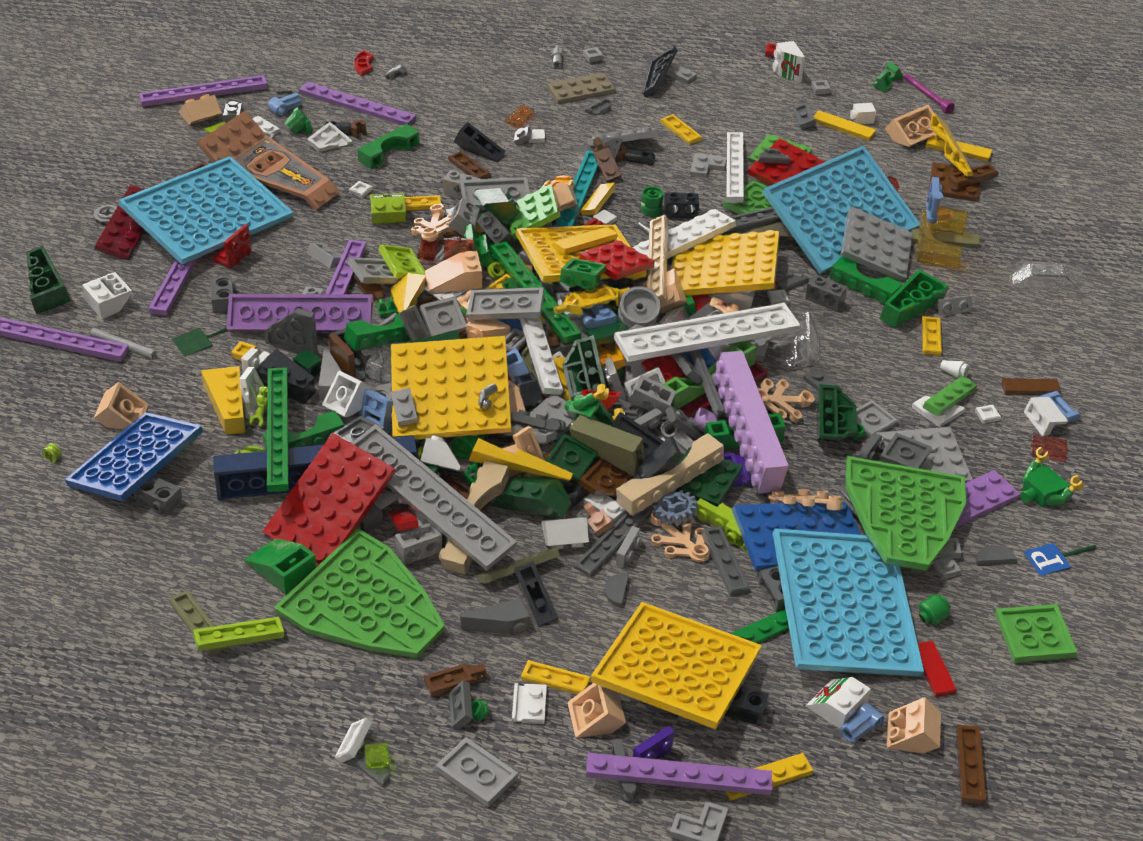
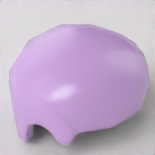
[694,407,719,433]

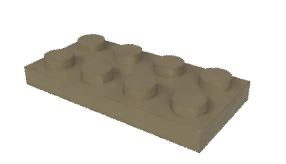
[547,73,616,104]

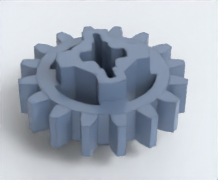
[653,490,698,526]

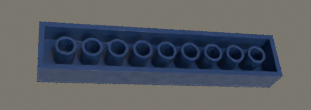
[213,436,417,500]

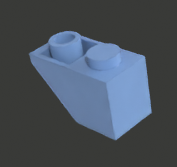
[506,348,529,385]

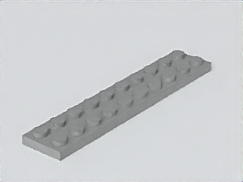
[352,424,517,571]

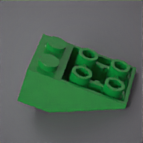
[244,539,317,594]

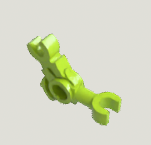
[249,386,268,428]

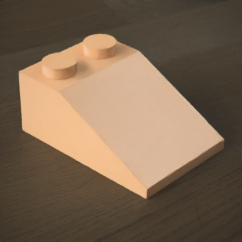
[425,251,482,293]

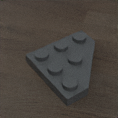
[265,308,318,355]

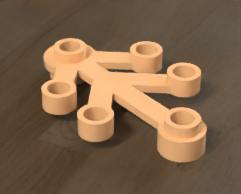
[411,204,454,242]
[709,297,741,314]
[758,379,815,422]
[768,489,843,510]
[651,510,710,562]

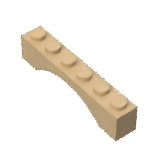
[616,433,724,516]
[439,460,509,574]

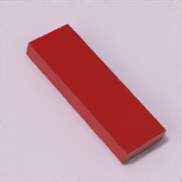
[388,508,419,531]
[918,640,957,697]

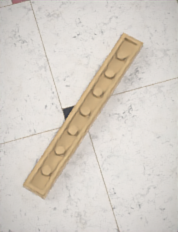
[647,215,668,302]

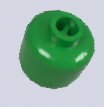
[918,594,951,626]

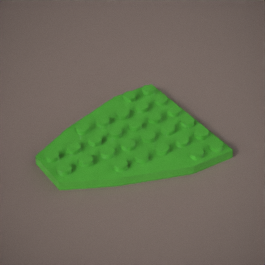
[845,456,966,571]
[274,528,445,658]

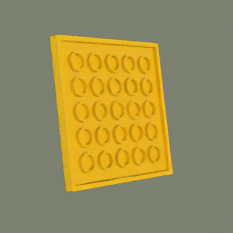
[516,225,647,283]
[671,230,780,296]
[391,336,511,440]
[590,602,762,729]

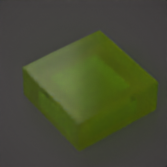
[365,742,390,769]

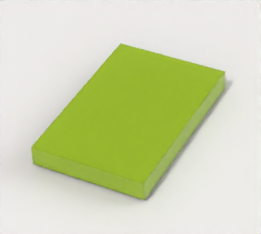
[378,244,427,282]

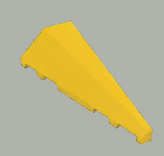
[930,113,973,177]
[390,273,426,312]
[469,438,573,481]

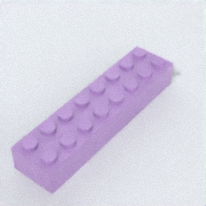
[713,351,789,494]

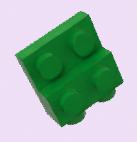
[560,258,607,290]

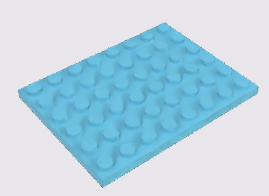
[762,146,921,274]
[119,156,293,264]
[773,529,924,677]

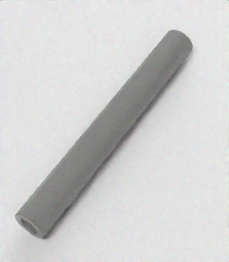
[90,328,156,359]

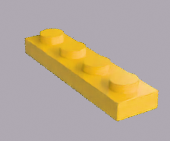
[725,753,813,801]

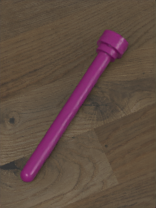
[903,74,955,114]

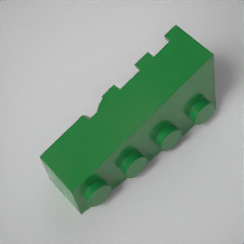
[879,269,949,328]

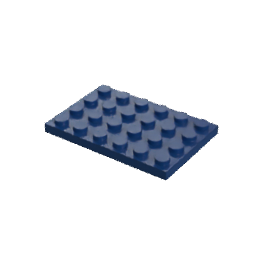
[65,412,203,501]
[732,502,861,571]

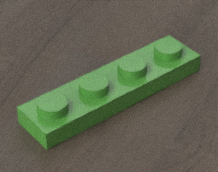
[923,376,977,417]

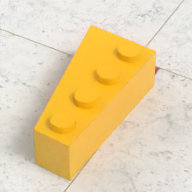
[201,366,245,435]

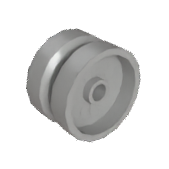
[617,286,660,329]

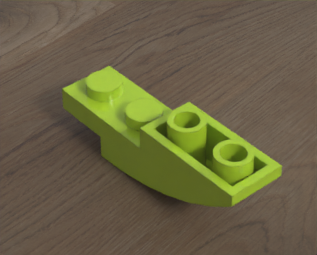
[695,498,748,553]

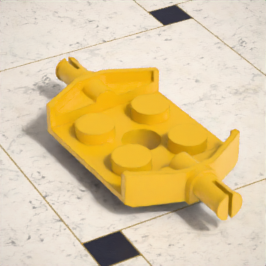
[554,284,630,315]

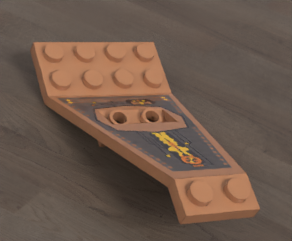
[197,110,340,211]

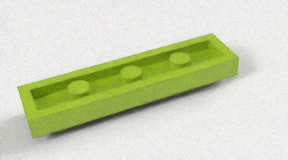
[193,617,284,651]

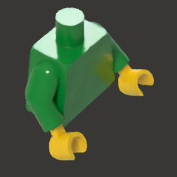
[564,384,625,426]
[1020,447,1084,507]

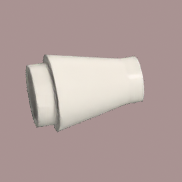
[940,360,970,378]

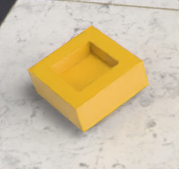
[231,341,257,360]

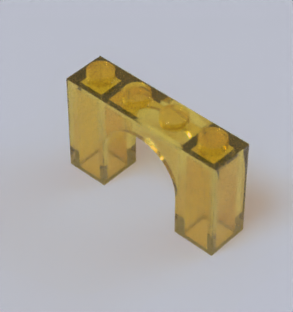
[914,206,968,269]

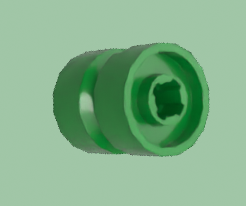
[641,186,664,217]
[451,434,485,459]

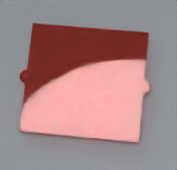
[444,237,474,261]
[1030,434,1069,463]

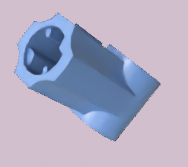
[268,93,302,117]
[840,702,885,743]

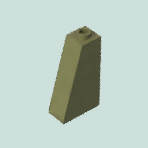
[570,415,645,476]

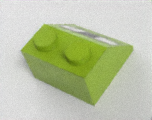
[370,193,406,224]

